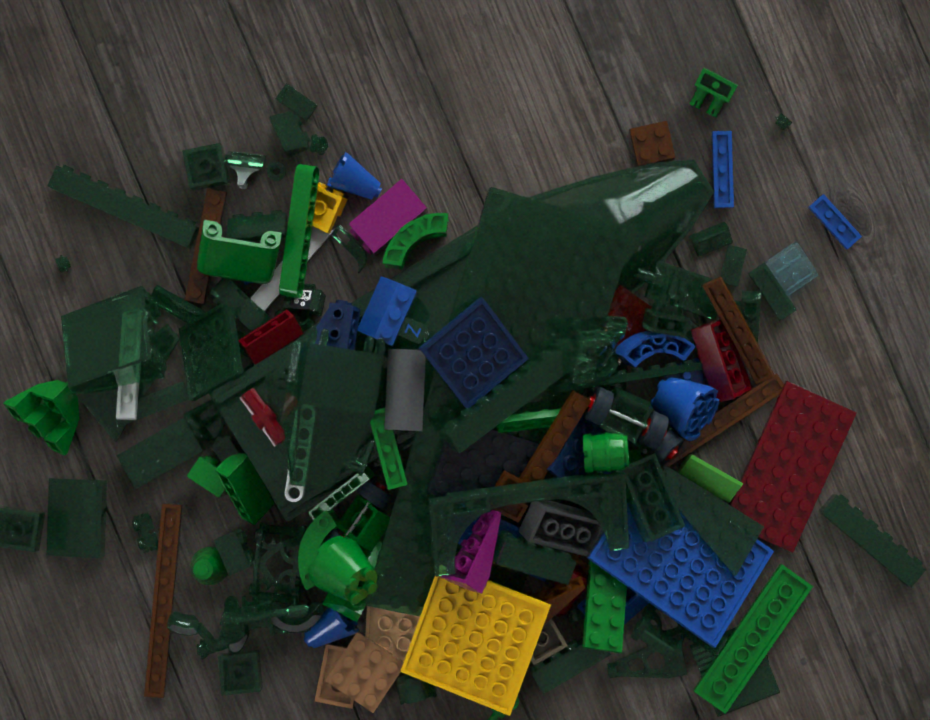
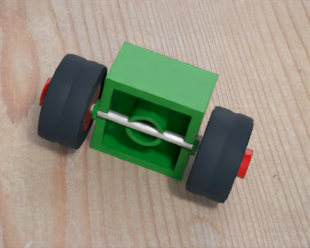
[323,480,394,551]

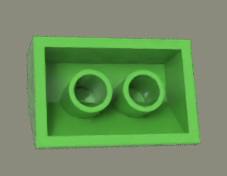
[676,454,743,504]

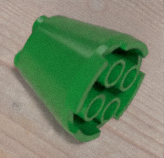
[309,535,378,604]

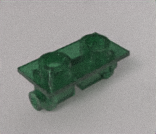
[132,512,158,553]

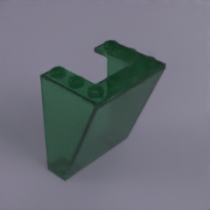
[61,286,167,395]

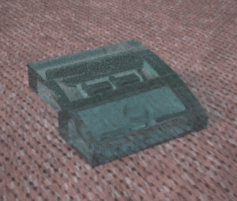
[764,241,819,297]

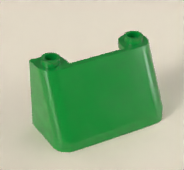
[197,220,282,284]

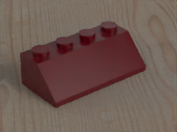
[691,319,752,402]

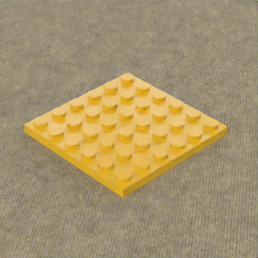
[400,562,551,716]

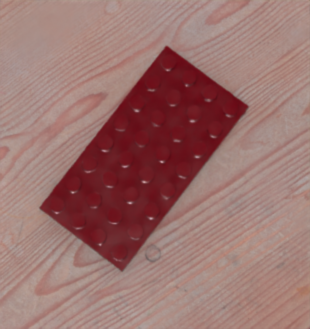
[724,381,857,553]

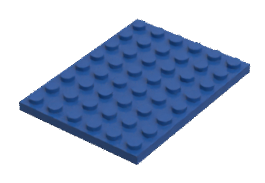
[587,462,774,648]

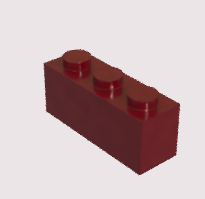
[238,309,304,365]

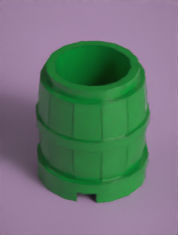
[583,432,629,473]

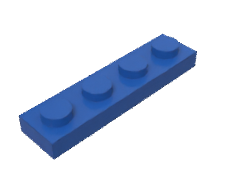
[712,131,734,208]

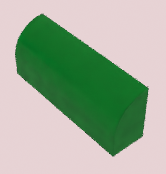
[215,453,275,525]

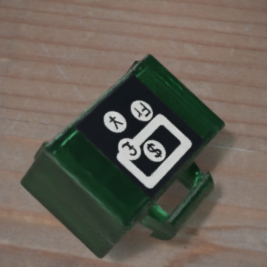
[282,283,326,316]

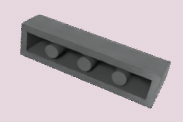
[384,349,426,431]

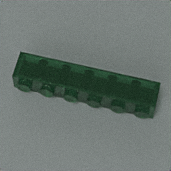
[818,494,926,588]

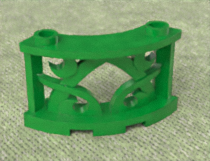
[382,213,449,270]
[298,508,340,590]

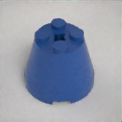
[650,377,720,441]

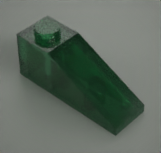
[741,290,762,343]

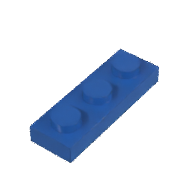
[808,194,862,250]

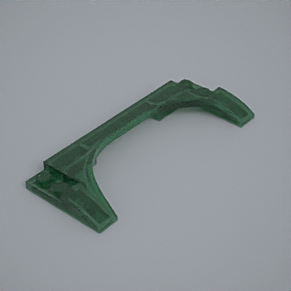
[428,472,629,577]

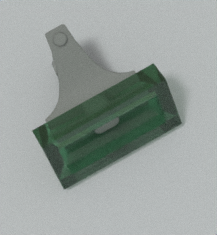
[225,151,266,189]

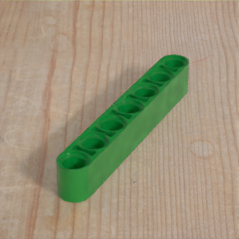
[279,164,320,298]

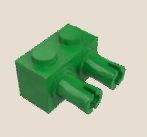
[689,67,738,118]

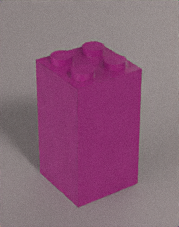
[349,179,428,256]

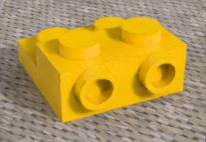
[312,182,348,234]

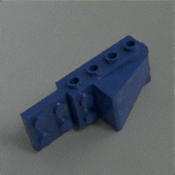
[297,300,361,426]

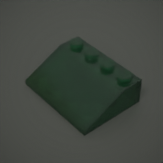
[46,478,107,558]

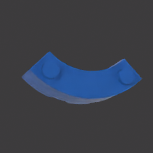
[612,330,696,368]

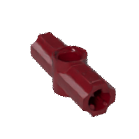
[240,388,289,447]

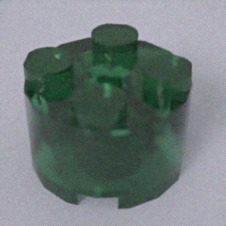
[395,674,438,705]

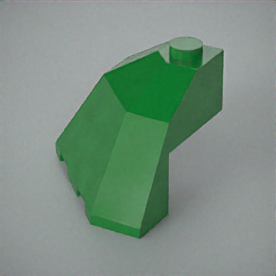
[3,380,79,456]

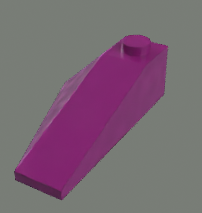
[441,509,501,594]

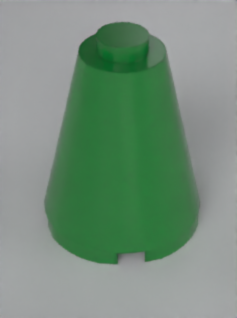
[190,547,229,585]

